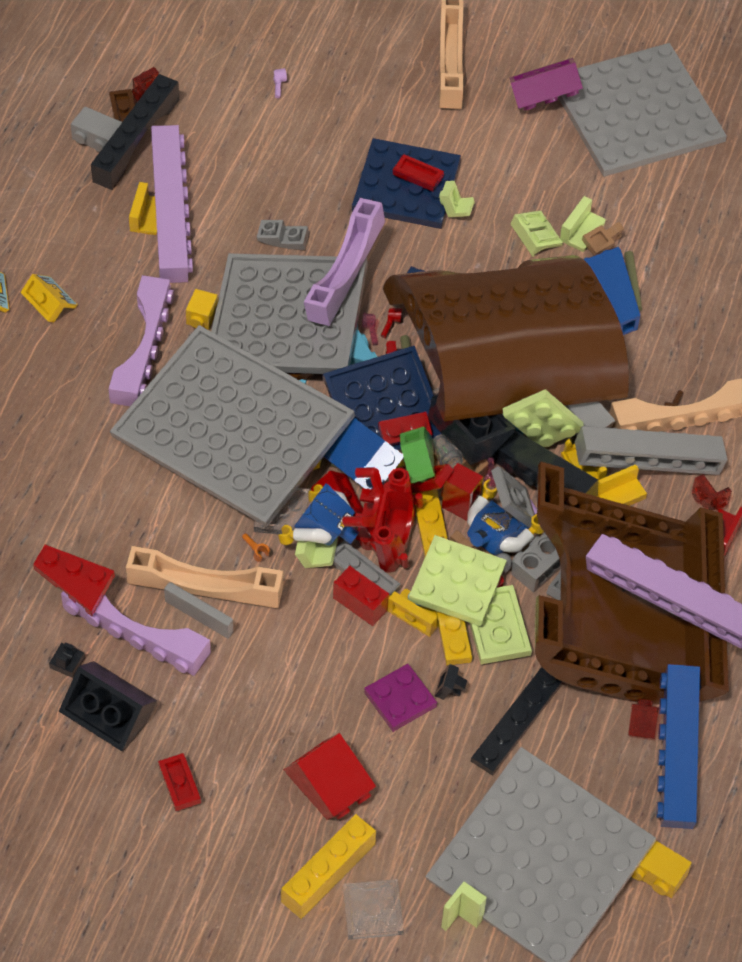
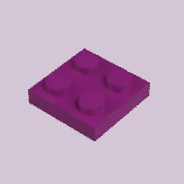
[364,663,437,732]

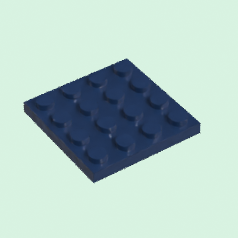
[352,138,461,229]
[322,345,445,452]

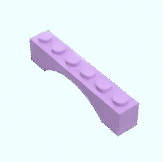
[304,198,385,326]
[109,275,174,406]
[61,591,211,676]

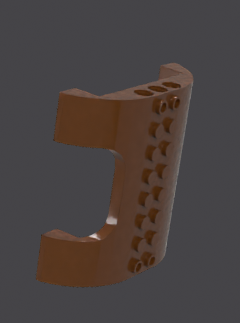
[383,255,629,421]
[535,462,729,704]

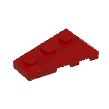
[33,544,115,616]

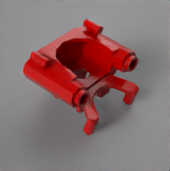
[342,467,424,573]

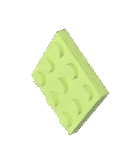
[408,535,507,626]

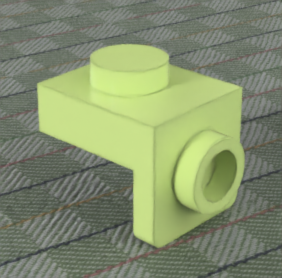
[439,181,475,217]

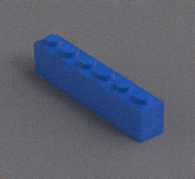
[656,664,700,829]

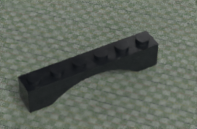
[91,74,180,190]

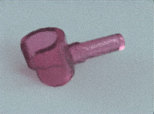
[362,313,378,346]
[484,458,496,488]

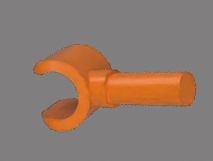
[242,533,270,562]

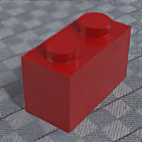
[441,463,483,521]
[333,566,390,626]

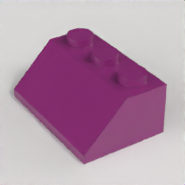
[509,58,583,110]

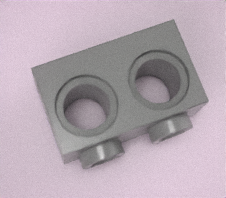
[511,533,561,593]

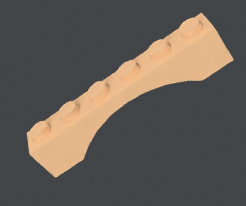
[439,0,463,109]
[609,379,742,432]
[126,546,283,608]

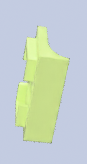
[511,210,563,257]

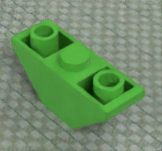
[400,427,435,483]

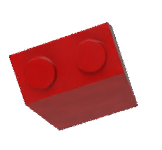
[283,733,376,820]

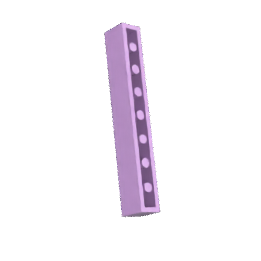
[151,125,193,283]
[586,534,742,649]

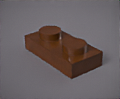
[109,89,135,122]

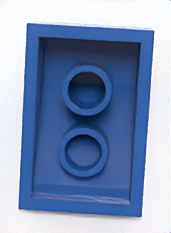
[323,418,405,489]

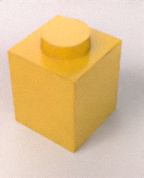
[186,289,218,330]

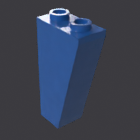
[584,247,640,335]

